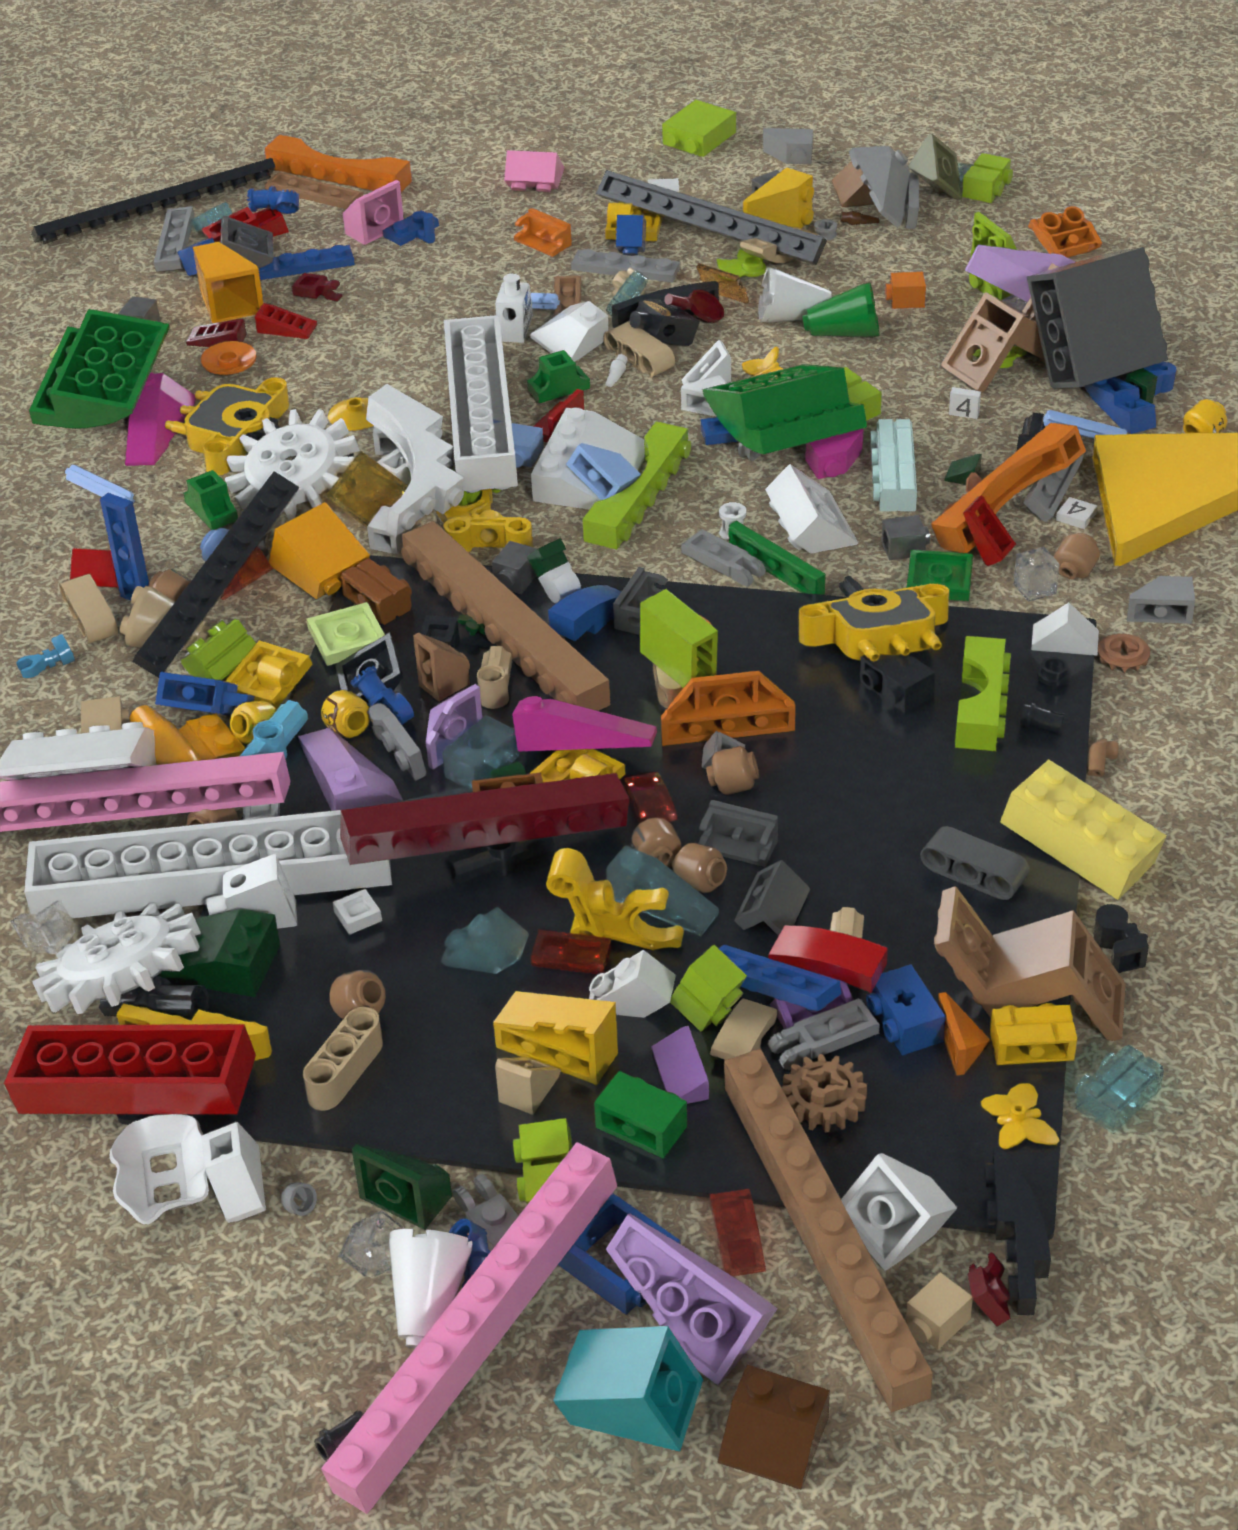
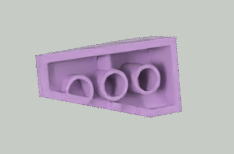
[965,245,1075,302]
[298,728,404,811]
[606,1214,778,1385]

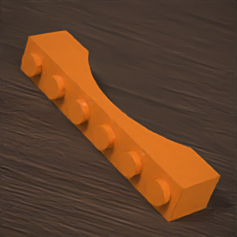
[265,135,412,192]
[931,423,1086,553]

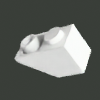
[589,950,676,1018]
[202,1122,266,1223]

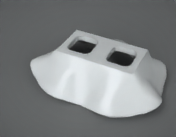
[110,1114,209,1224]

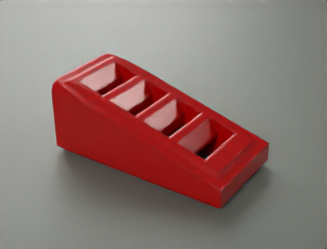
[255,303,317,339]
[963,495,1016,566]

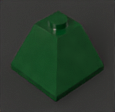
[352,1144,452,1230]

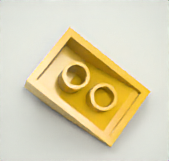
[743,167,814,228]

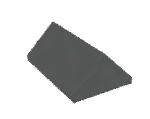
[221,215,274,269]

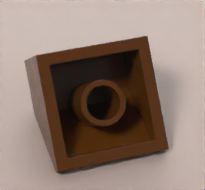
[718,1365,830,1490]

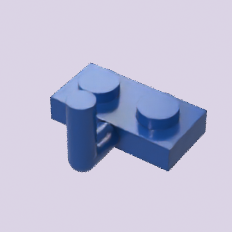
[383,210,439,246]

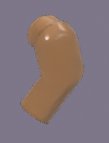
[1087,738,1119,777]

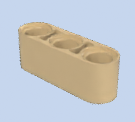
[603,322,675,378]
[59,574,118,644]
[303,1007,383,1111]

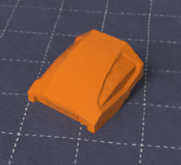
[1028,206,1102,258]

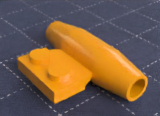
[129,705,246,765]

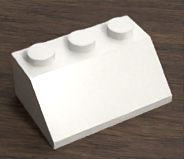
[765,464,858,553]

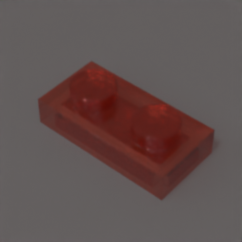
[220,547,273,600]
[531,929,611,974]

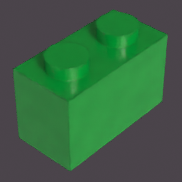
[594,1071,687,1158]

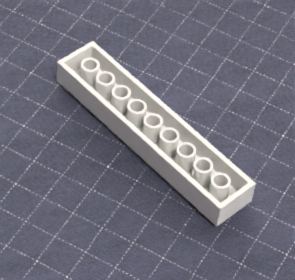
[444,315,518,493]
[24,810,392,922]

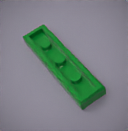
[729,521,826,595]

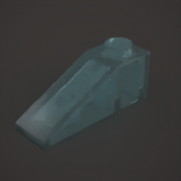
[606,845,719,936]

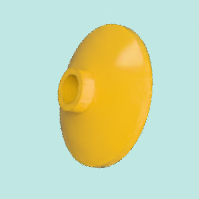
[328,397,374,431]

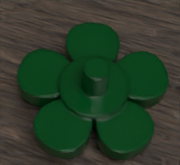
[458,613,486,636]

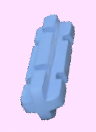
[531,293,560,310]

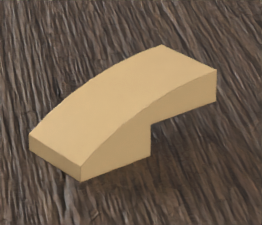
[710,998,778,1060]

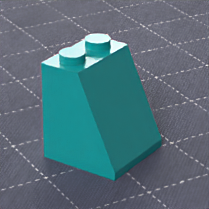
[553,1326,704,1452]

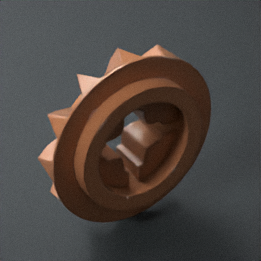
[1097,634,1150,673]

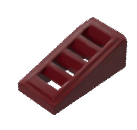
[186,319,247,347]

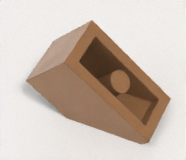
[413,633,470,701]

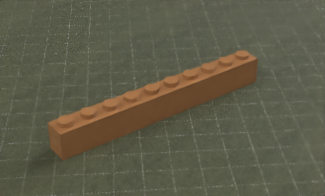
[401,521,610,711]
[724,1048,933,1413]

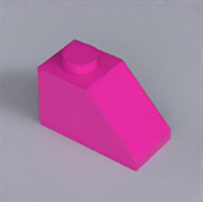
[805,429,863,479]

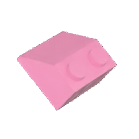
[504,150,564,192]
[343,180,404,245]

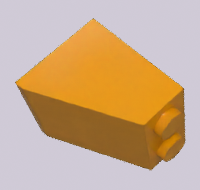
[193,242,264,323]
[269,502,370,599]

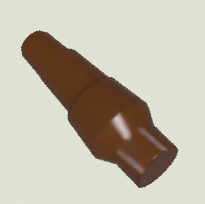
[840,211,880,225]

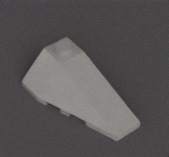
[849,146,910,228]

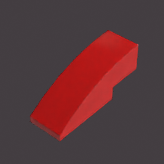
[202,207,289,243]
[768,925,888,993]

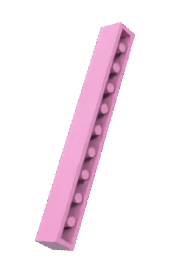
[0,752,291,832]
[321,1142,617,1514]

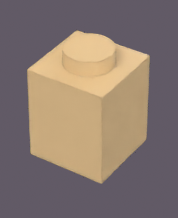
[906,1272,973,1350]

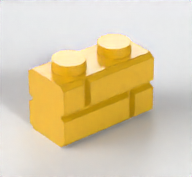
[990,1003,1077,1065]

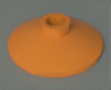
[201,341,257,375]

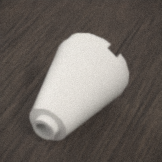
[758,268,832,323]
[389,1229,473,1348]

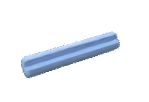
[1043,410,1127,439]
[65,465,135,503]

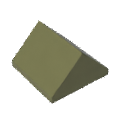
[908,134,962,200]

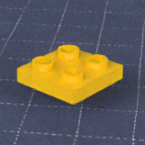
[605,203,663,241]
[226,640,313,709]
[530,749,625,783]

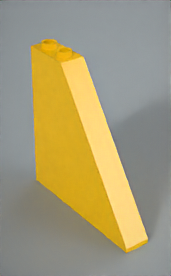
[1092,433,1238,566]

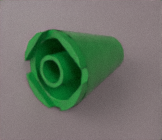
[803,282,880,338]

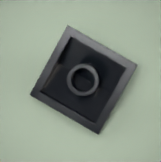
[335,633,404,704]

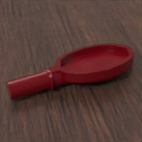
[665,290,725,323]

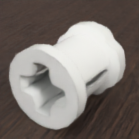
[719,502,746,540]

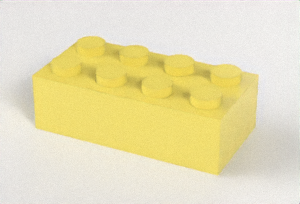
[1000,759,1167,900]

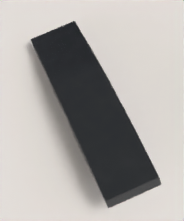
[611,281,719,328]

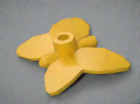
[742,346,783,377]
[981,1083,1060,1149]

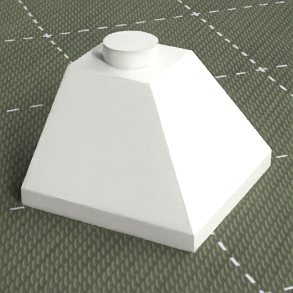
[530,301,608,362]
[841,1153,957,1271]

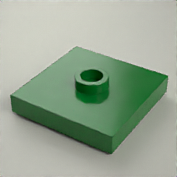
[906,550,973,601]

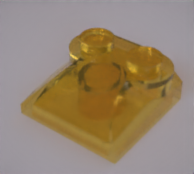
[325,451,408,528]

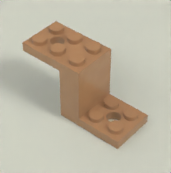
[940,263,1058,393]
[934,886,1126,1041]

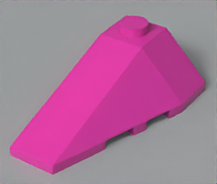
[125,372,196,466]
[513,696,657,751]

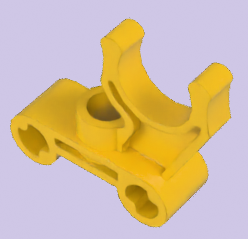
[436,489,533,553]
[546,848,684,950]

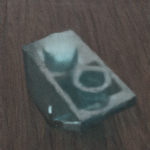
[441,907,529,974]

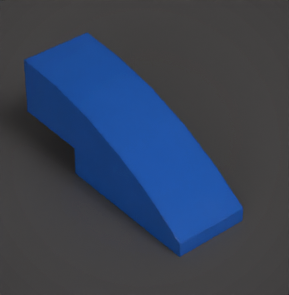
[1085,377,1156,434]
[548,585,622,641]

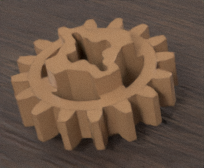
[782,1054,867,1132]

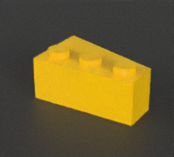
[493,991,618,1085]

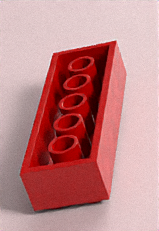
[4,1024,256,1114]

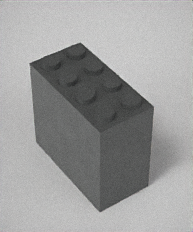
[1027,247,1168,388]

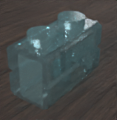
[1075,1044,1164,1134]

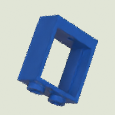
[558,1193,681,1315]

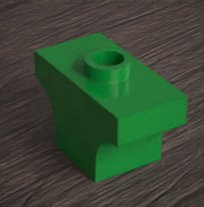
[527,350,590,403]
[183,470,238,530]

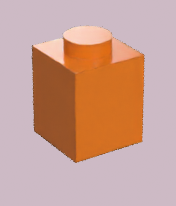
[885,272,926,309]

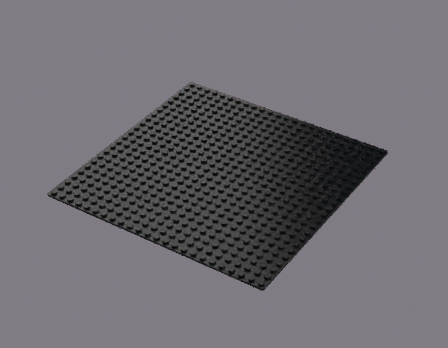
[117,555,1097,1240]

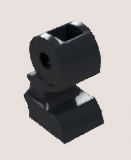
[1093,904,1149,973]

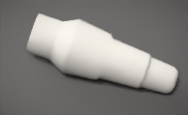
[605,354,628,387]

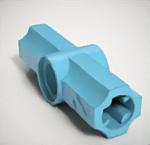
[240,700,308,759]

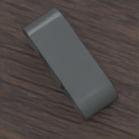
[920,826,1030,900]

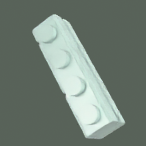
[870,419,917,511]

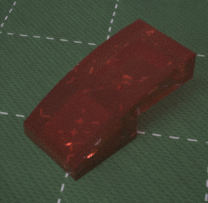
[624,771,678,823]
[710,1189,766,1277]

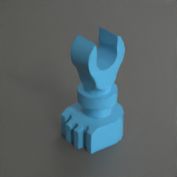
[16,634,75,678]

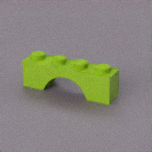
[955,636,1011,751]

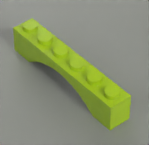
[582,421,691,550]

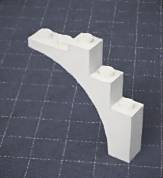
[366,384,464,537]

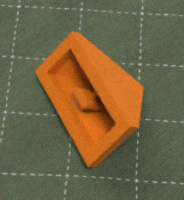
[938,992,991,1076]

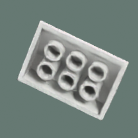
[531,408,645,510]
[0,722,157,780]

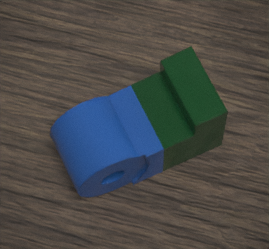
[1126,362,1177,403]

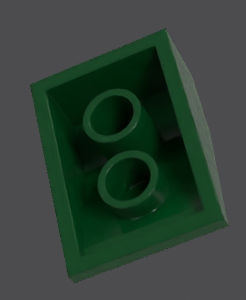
[157,909,280,997]

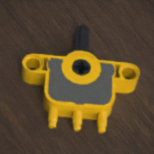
[165,377,289,475]
[799,576,949,661]

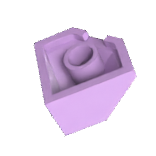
[426,684,484,769]

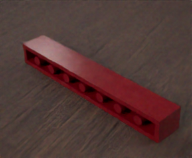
[340,773,629,865]

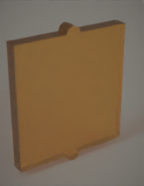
[696,263,749,304]

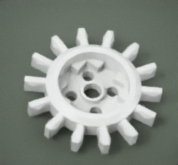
[225,409,360,521]
[32,903,201,1014]

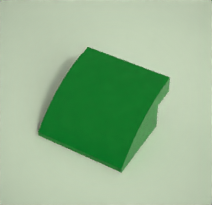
[29,309,170,429]
[702,364,867,455]

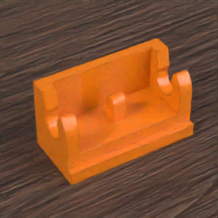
[514,208,572,257]

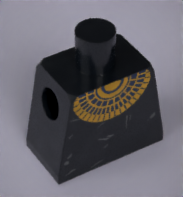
[629,299,700,346]

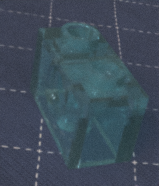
[442,715,519,791]

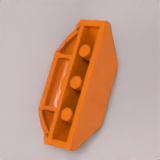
[661,671,795,746]

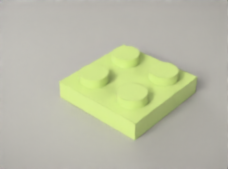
[307,602,385,666]

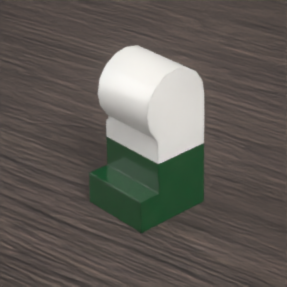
[526,538,581,604]

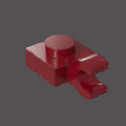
[291,273,342,302]
[967,1252,1011,1327]

